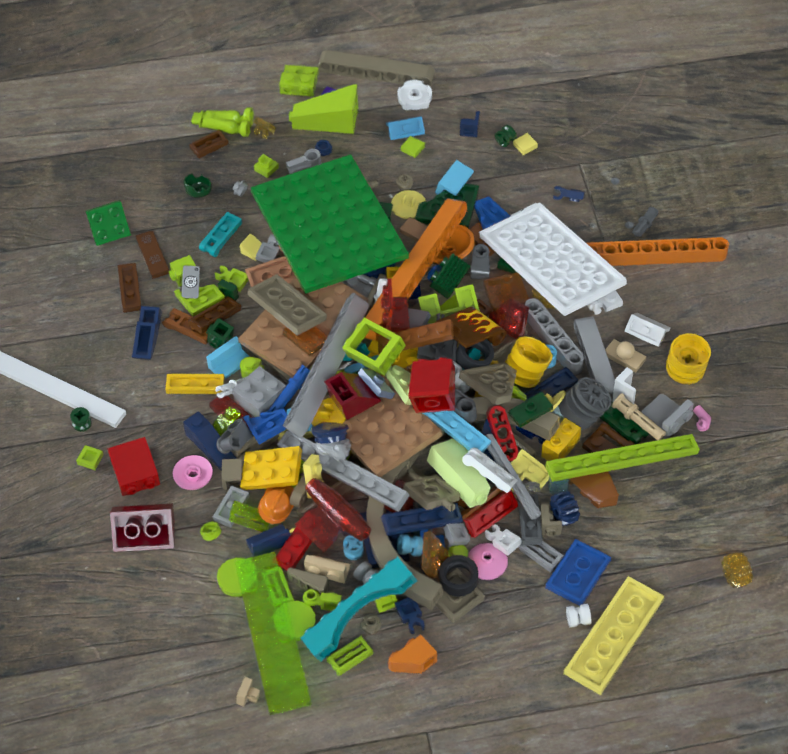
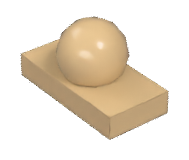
[605,339,646,373]

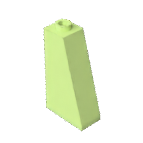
[427,439,491,508]

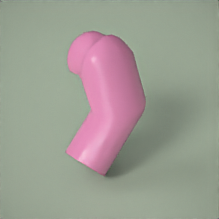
[693,405,711,432]

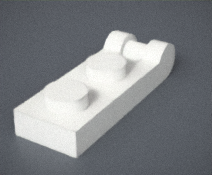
[462,448,518,493]

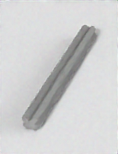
[485,434,541,520]

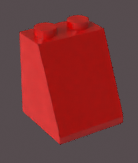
[408,357,455,413]

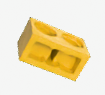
[541,418,581,461]

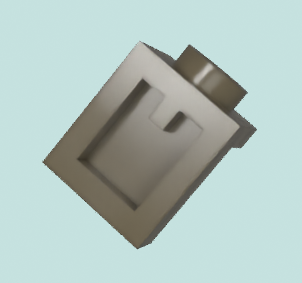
[540,504,562,537]

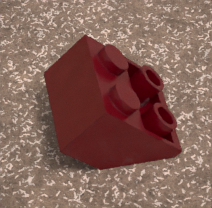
[324,372,381,420]

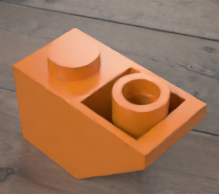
[388,635,437,674]

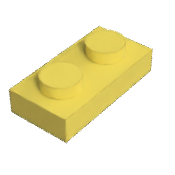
[303,454,324,499]

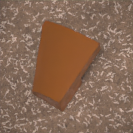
[568,471,619,508]

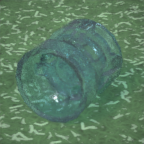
[548,476,569,495]

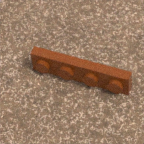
[378,319,454,354]

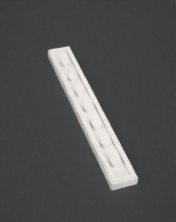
[0,351,126,428]

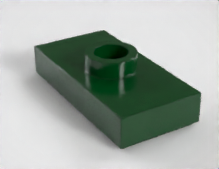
[509,392,553,428]

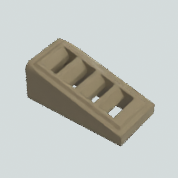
[287,568,329,596]

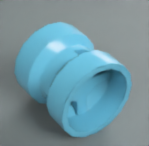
[397,534,423,557]

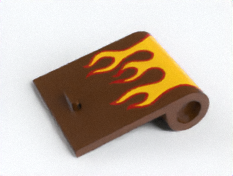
[435,306,506,348]

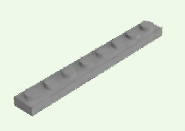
[277,429,410,512]

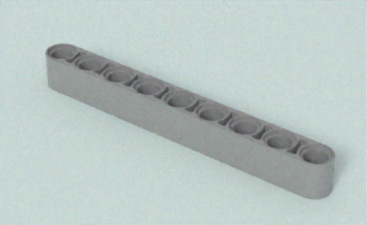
[283,293,369,438]

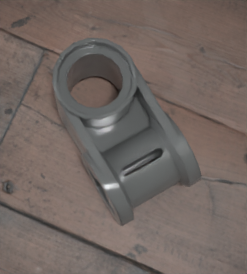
[471,244,490,280]
[454,387,477,423]
[217,419,253,454]

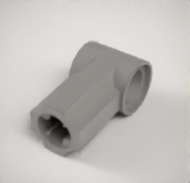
[286,149,322,174]

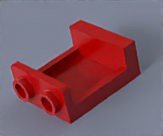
[107,437,160,496]

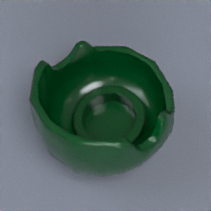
[184,173,212,198]

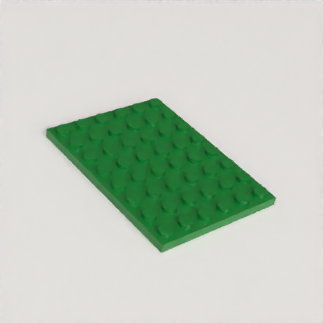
[251,154,409,294]

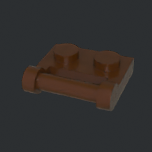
[582,422,636,453]

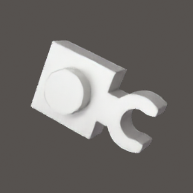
[485,524,522,556]

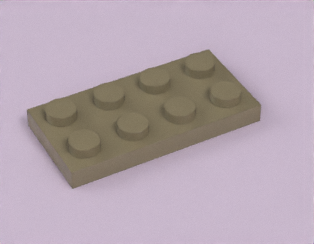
[248,275,327,336]

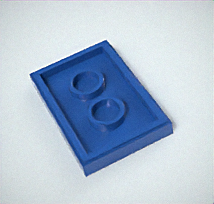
[545,539,611,606]

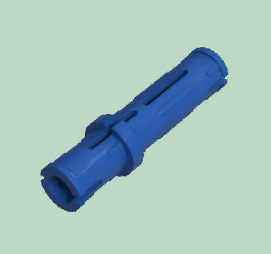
[267,365,310,412]

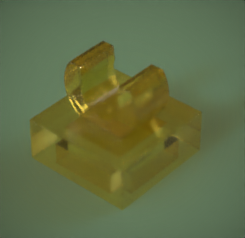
[253,117,276,139]

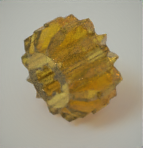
[722,552,753,588]

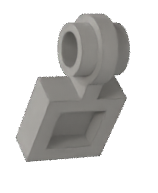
[256,234,280,263]

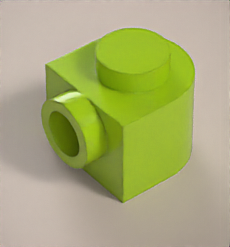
[240,357,264,378]

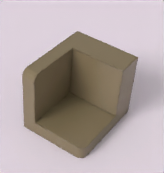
[221,459,243,489]

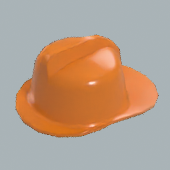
[258,486,294,524]

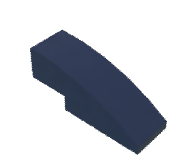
[132,306,162,360]

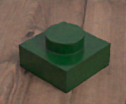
[218,279,239,301]

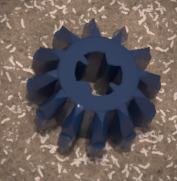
[549,491,580,526]

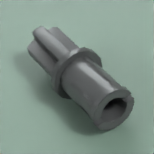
[632,207,659,237]

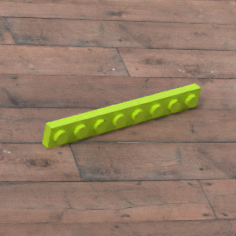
[545,434,700,482]

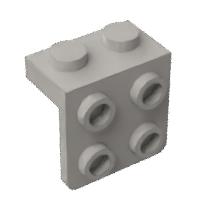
[641,394,694,439]

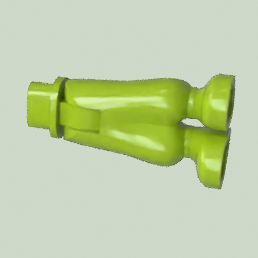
[191,107,254,137]

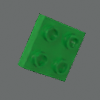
[85,200,131,246]

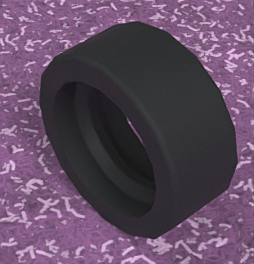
[455,340,494,370]
[439,555,478,597]

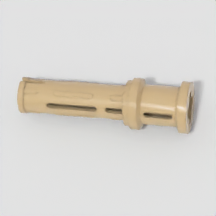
[611,393,666,440]

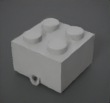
[232,366,286,417]

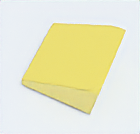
[240,234,262,261]

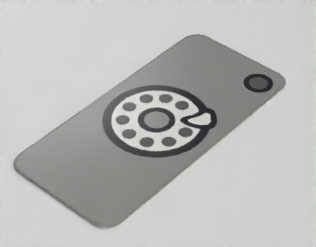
[182,266,200,298]

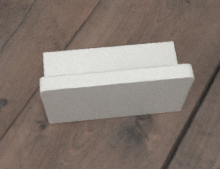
[625,313,670,347]
[612,367,636,404]

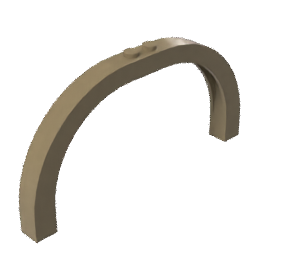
[367,397,560,610]

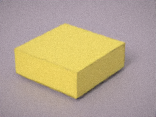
[513,133,538,155]

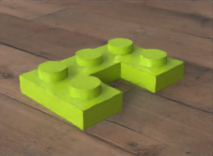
[418,284,480,324]

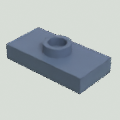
[358,368,395,399]

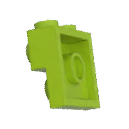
[279,65,319,97]

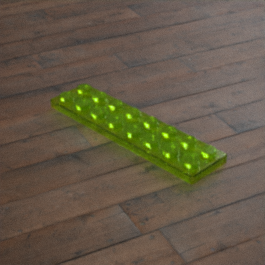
[235,552,312,715]

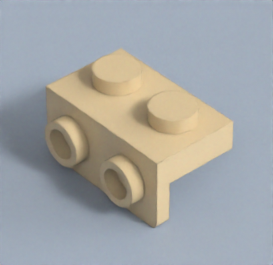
[304,555,350,584]

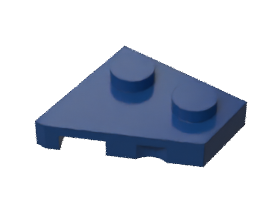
[474,196,511,230]
[243,409,288,445]

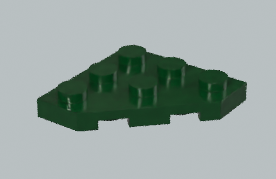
[415,183,479,229]

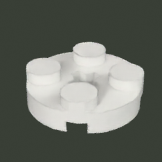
[398,80,432,110]

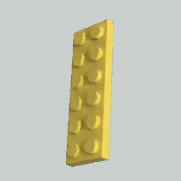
[564,576,664,695]

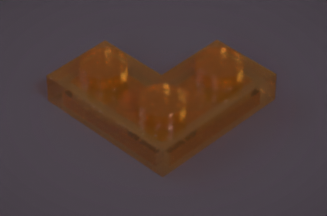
[422,531,449,578]

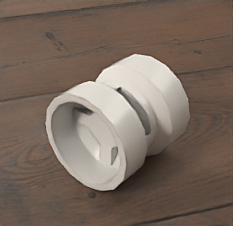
[566,604,591,627]

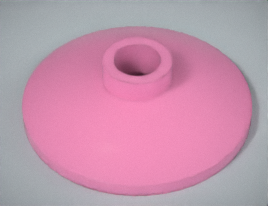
[173,455,213,490]
[468,543,508,580]

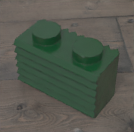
[429,253,470,299]

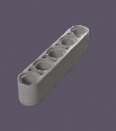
[525,298,584,375]
[574,316,615,394]

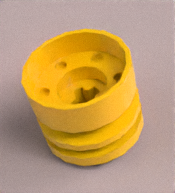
[666,333,711,385]
[505,336,553,388]

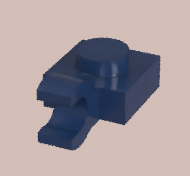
[553,186,586,202]

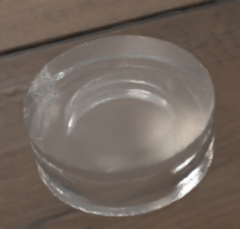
[523,482,540,494]

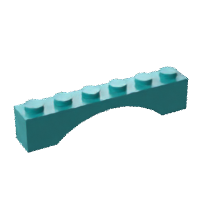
[301,557,418,662]

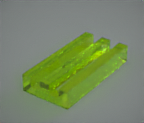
[228,500,270,532]

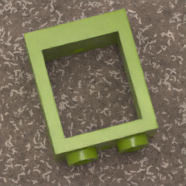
[342,317,406,376]

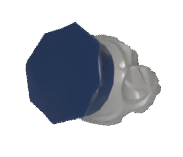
[311,422,351,461]

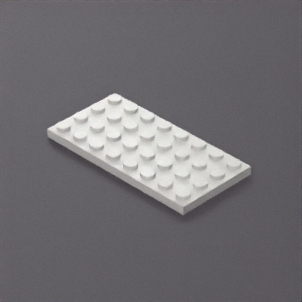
[480,203,627,316]

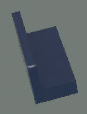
[246,524,290,559]

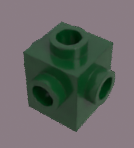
[206,318,234,349]

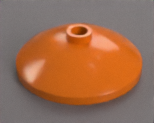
[433,225,475,264]

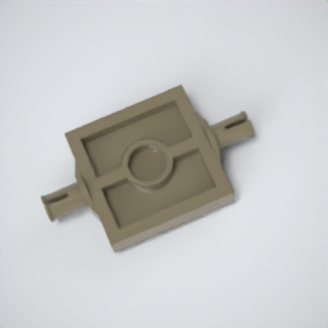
[403,471,460,512]

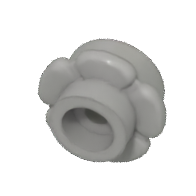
[233,180,248,197]

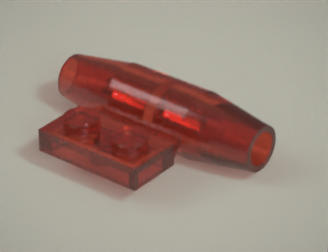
[295,478,371,552]

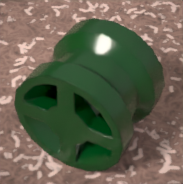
[495,125,517,147]
[70,407,92,432]

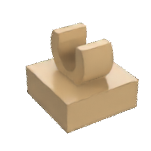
[236,677,260,706]

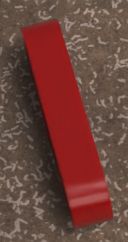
[486,405,518,461]

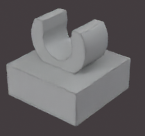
[443,523,470,548]

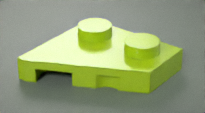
[174,284,225,317]

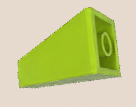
[289,84,359,134]

